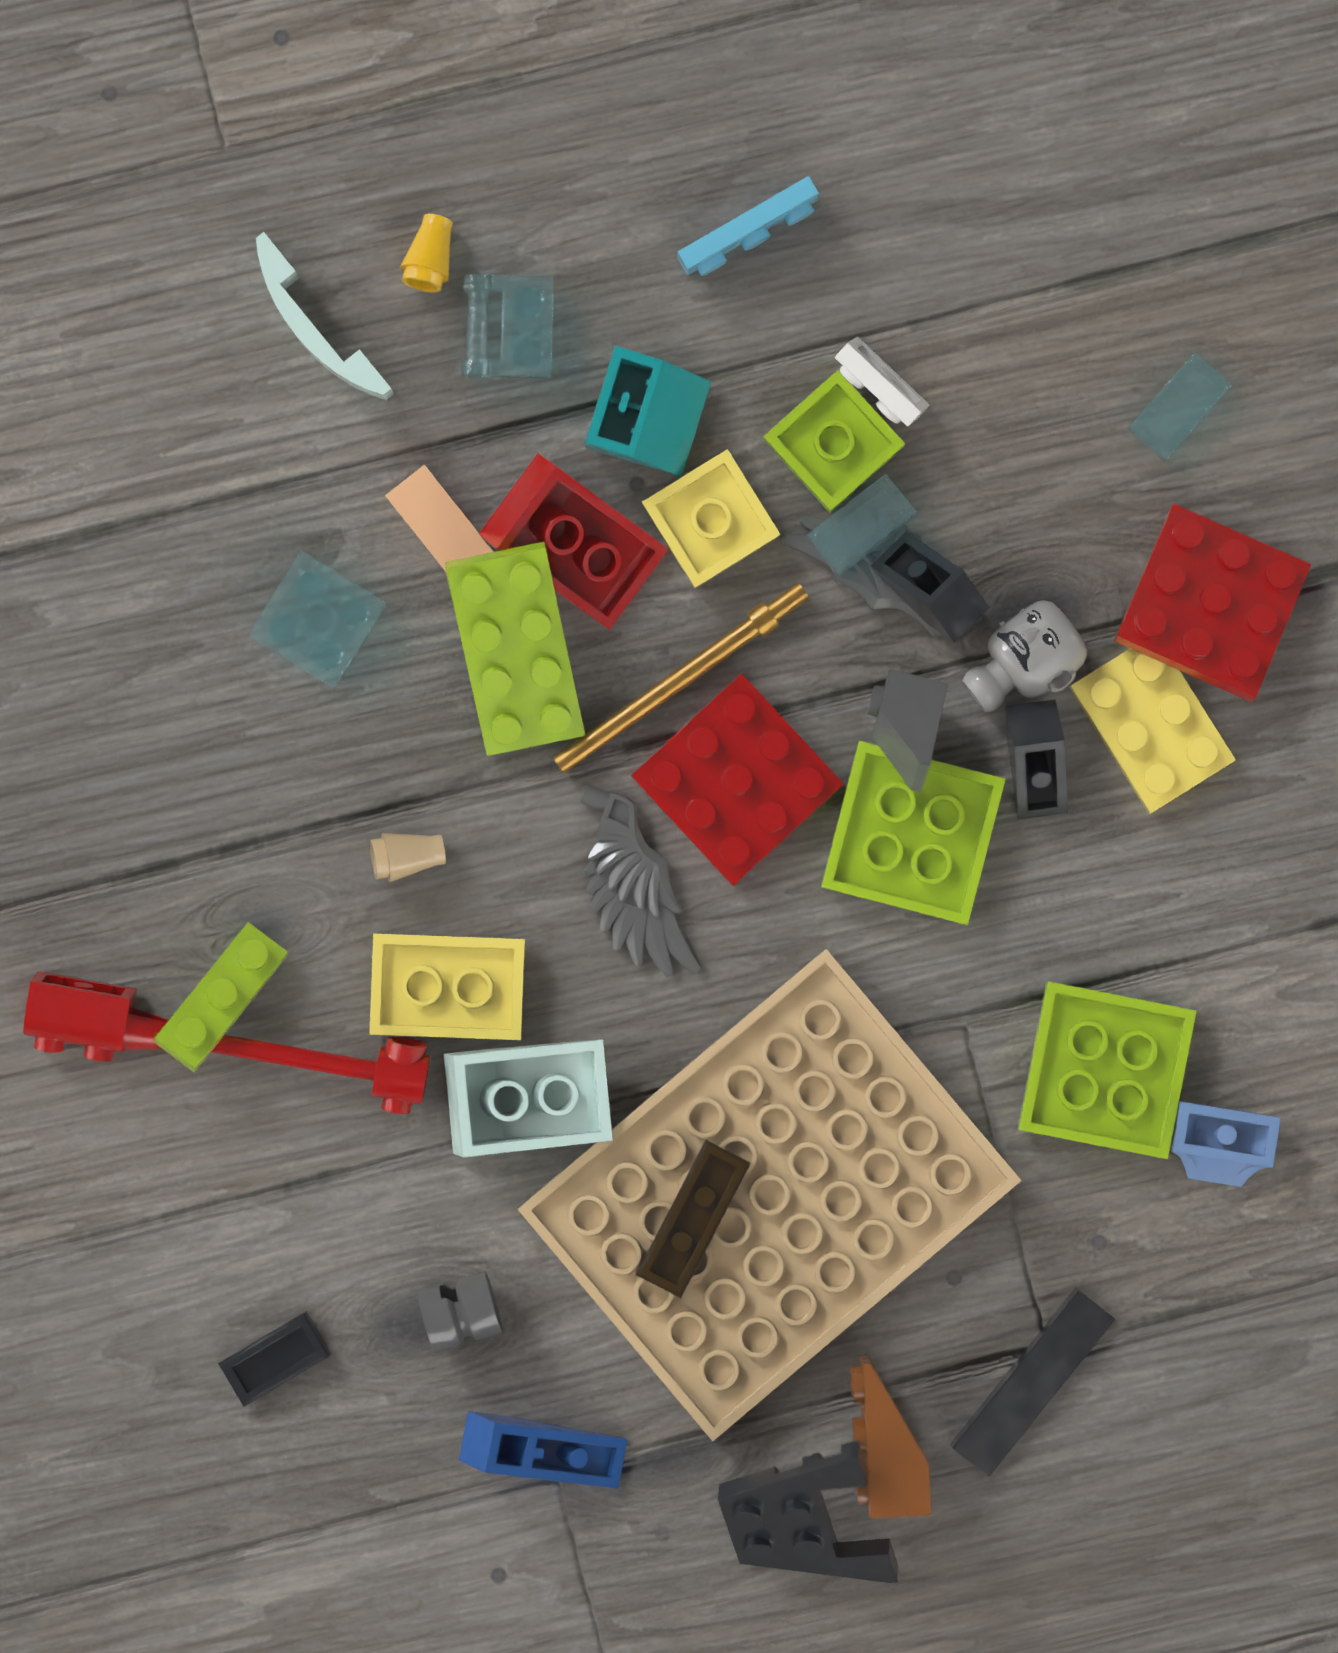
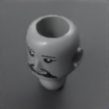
[962,600,1087,712]

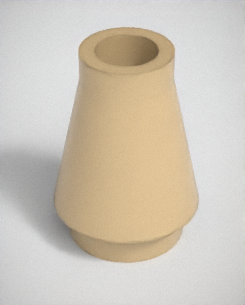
[370,833,446,883]

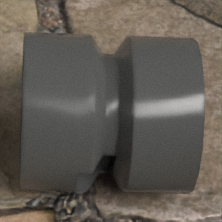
[417,1271,503,1353]

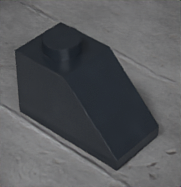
[871,531,990,643]
[1005,699,1068,820]

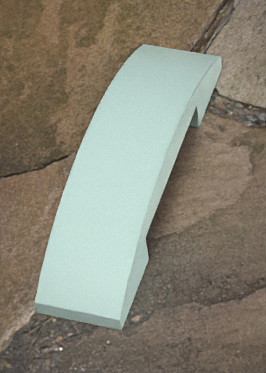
[256,232,394,400]

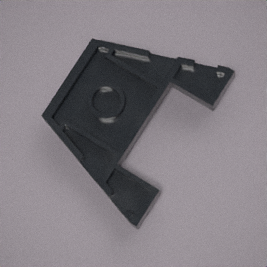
[718,1441,899,1583]

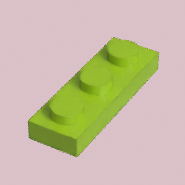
[154,922,288,1073]

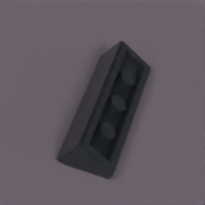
[950,1287,1115,1476]

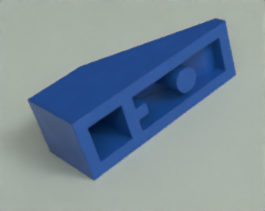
[459,1411,628,1489]

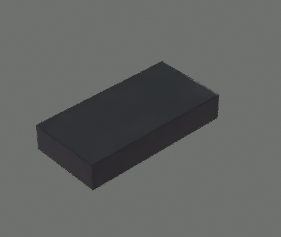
[218,1311,332,1407]

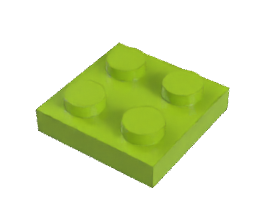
[763,370,905,513]

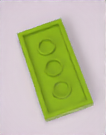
[445,542,585,756]

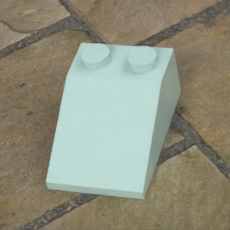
[444,1039,613,1157]

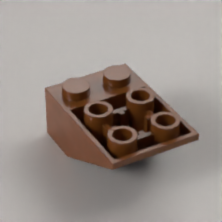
[850,1354,931,1518]

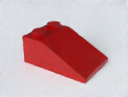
[479,453,669,630]

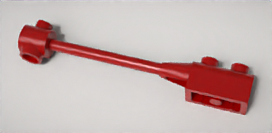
[23,971,431,1114]

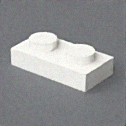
[834,336,930,427]

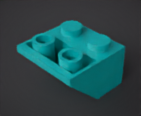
[585,346,712,478]

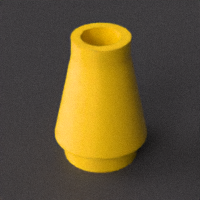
[400,214,453,293]

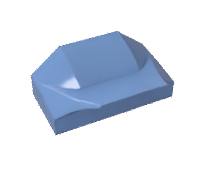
[1171,1101,1281,1187]

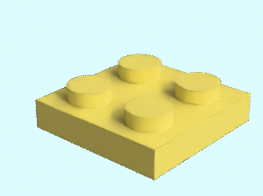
[642,449,781,589]

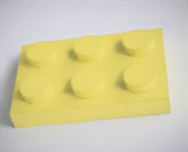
[1069,649,1236,814]
[369,933,525,1040]

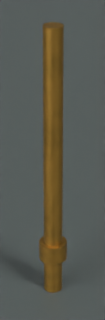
[553,583,810,774]

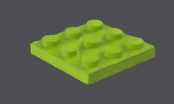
[821,741,1006,925]
[1018,981,1197,1159]

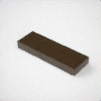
[636,1139,751,1298]

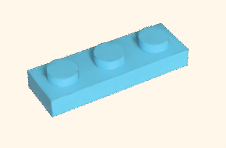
[677,176,819,276]

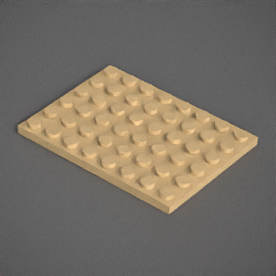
[517,949,1022,1441]

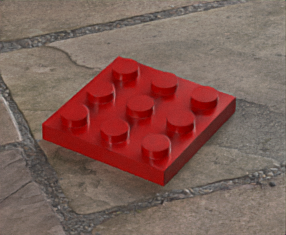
[1114,503,1312,702]
[631,673,844,886]

